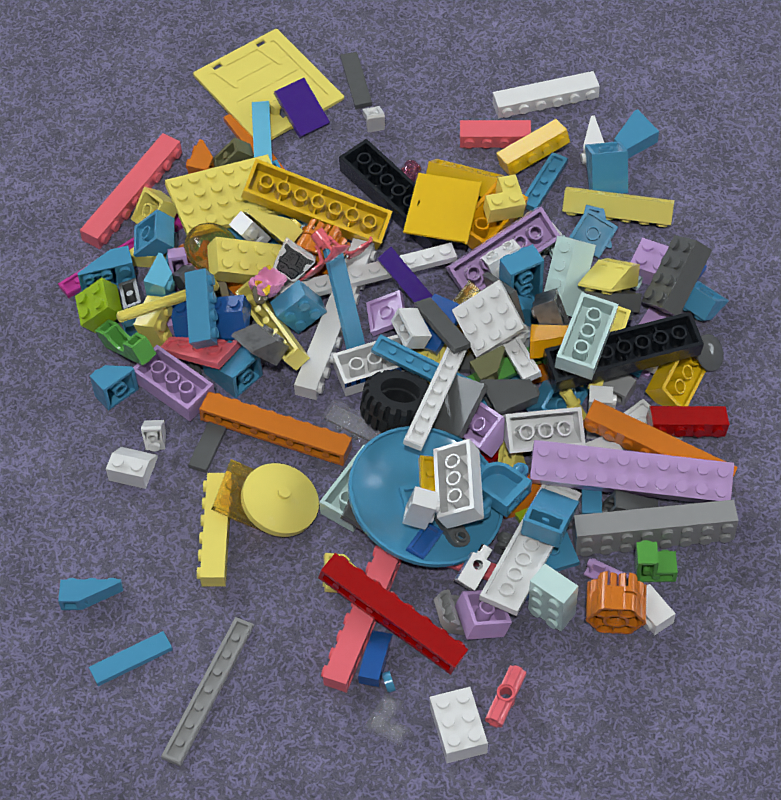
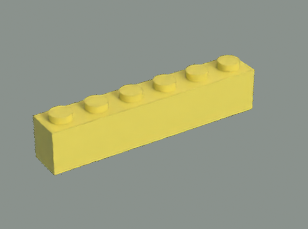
[562,187,675,227]
[235,280,310,370]
[197,473,233,586]

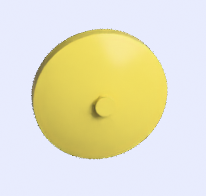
[241,463,319,537]

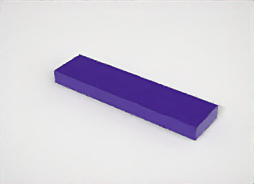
[377,247,433,303]

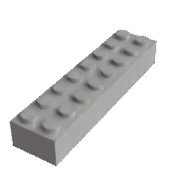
[572,500,738,557]

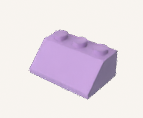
[463,402,505,458]

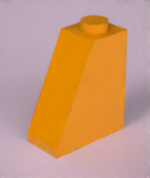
[530,324,569,359]

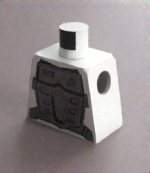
[273,237,316,282]

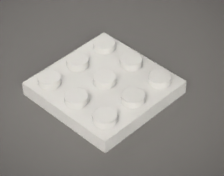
[452,280,526,358]

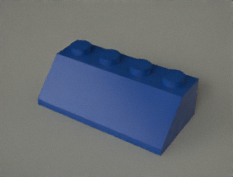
[171,295,251,341]

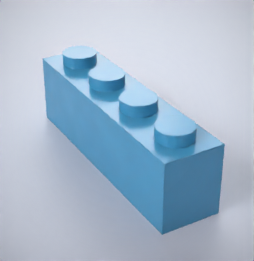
[185,268,219,349]

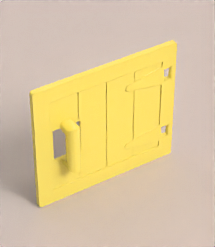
[193,29,344,140]

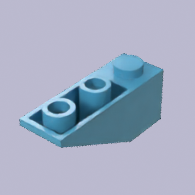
[58,578,124,610]

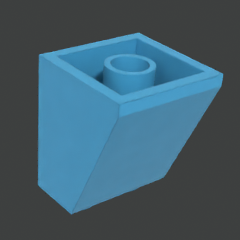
[585,141,628,194]
[203,340,263,399]

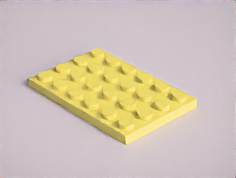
[165,154,282,238]

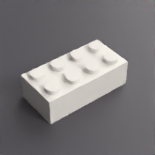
[433,439,484,529]

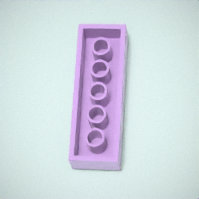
[445,206,560,299]

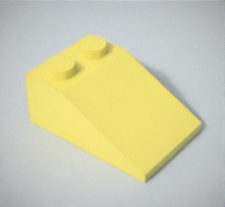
[243,209,303,245]

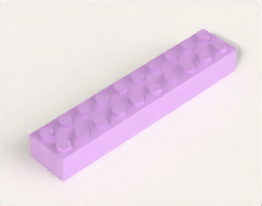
[529,440,734,503]

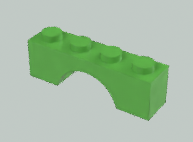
[95,319,157,366]

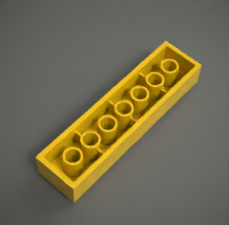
[241,158,393,250]

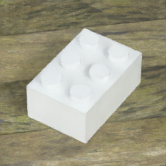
[430,687,488,763]

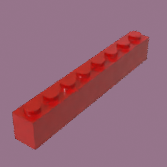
[318,553,468,675]

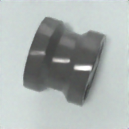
[494,532,513,555]

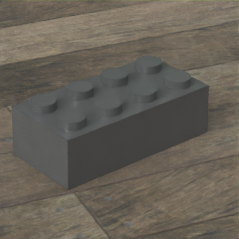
[641,235,712,316]

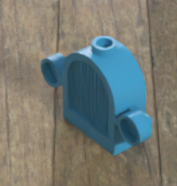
[481,462,532,519]

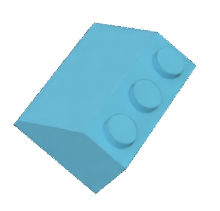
[144,253,176,307]

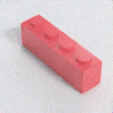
[460,120,531,149]

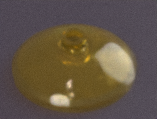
[184,223,236,271]

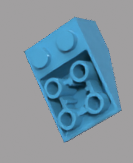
[77,246,136,291]
[521,488,580,548]

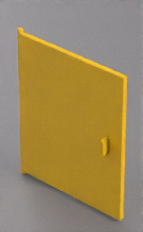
[403,173,482,245]

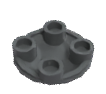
[694,334,724,372]

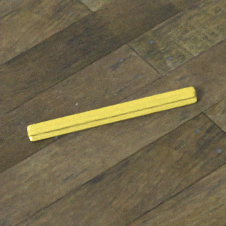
[116,280,219,322]

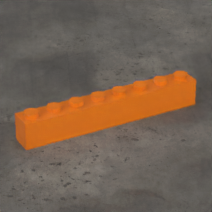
[199,391,352,466]
[583,399,738,477]

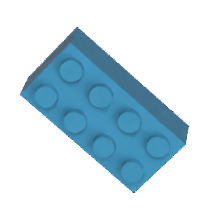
[499,244,544,301]

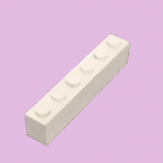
[493,71,600,119]

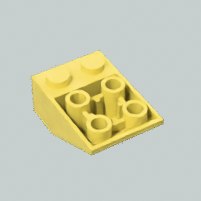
[578,258,640,295]

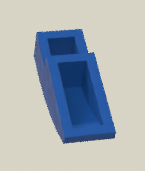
[358,630,393,687]

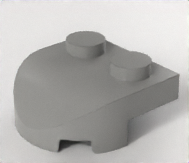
[433,589,465,635]

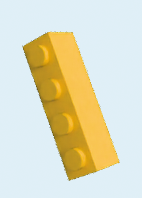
[496,119,570,175]

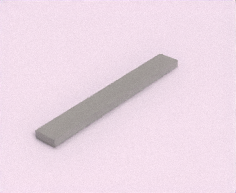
[161,617,254,767]

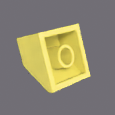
[131,187,177,224]

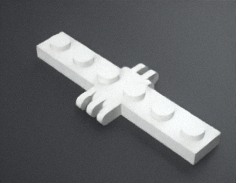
[497,325,542,381]

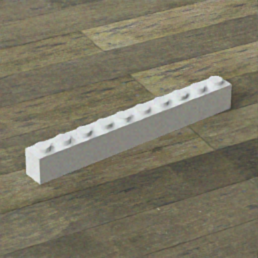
[294,238,377,400]

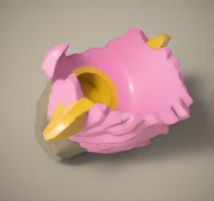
[248,265,288,304]

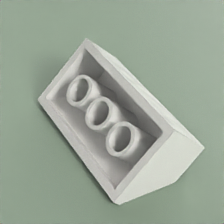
[502,407,586,454]

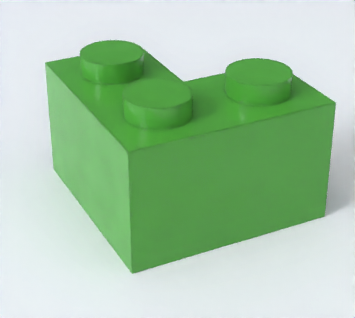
[634,540,678,582]

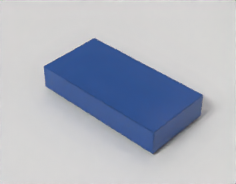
[406,523,443,559]

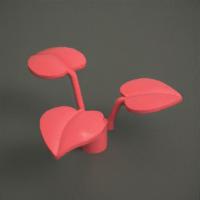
[297,228,373,281]

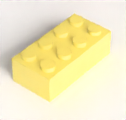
[207,237,282,284]

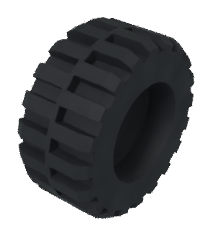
[360,369,430,433]

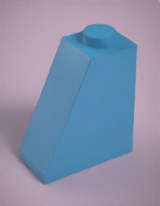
[614,109,659,159]

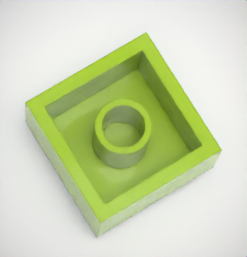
[75,278,122,333]

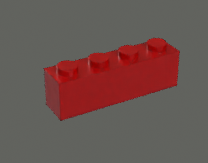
[646,406,730,437]

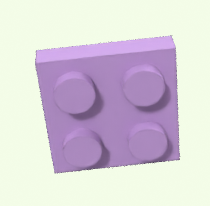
[366,290,405,336]

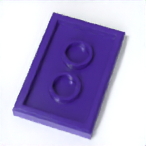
[273,78,330,138]

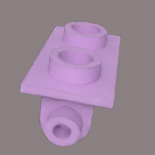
[584,558,629,586]

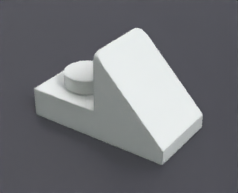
[363,106,385,133]

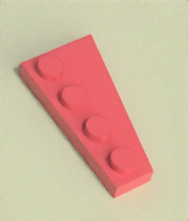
[160,337,241,369]

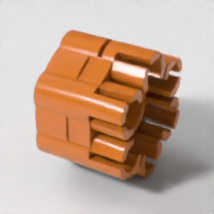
[295,219,351,278]
[586,571,647,634]

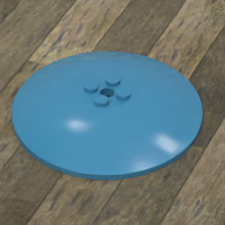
[348,426,503,567]

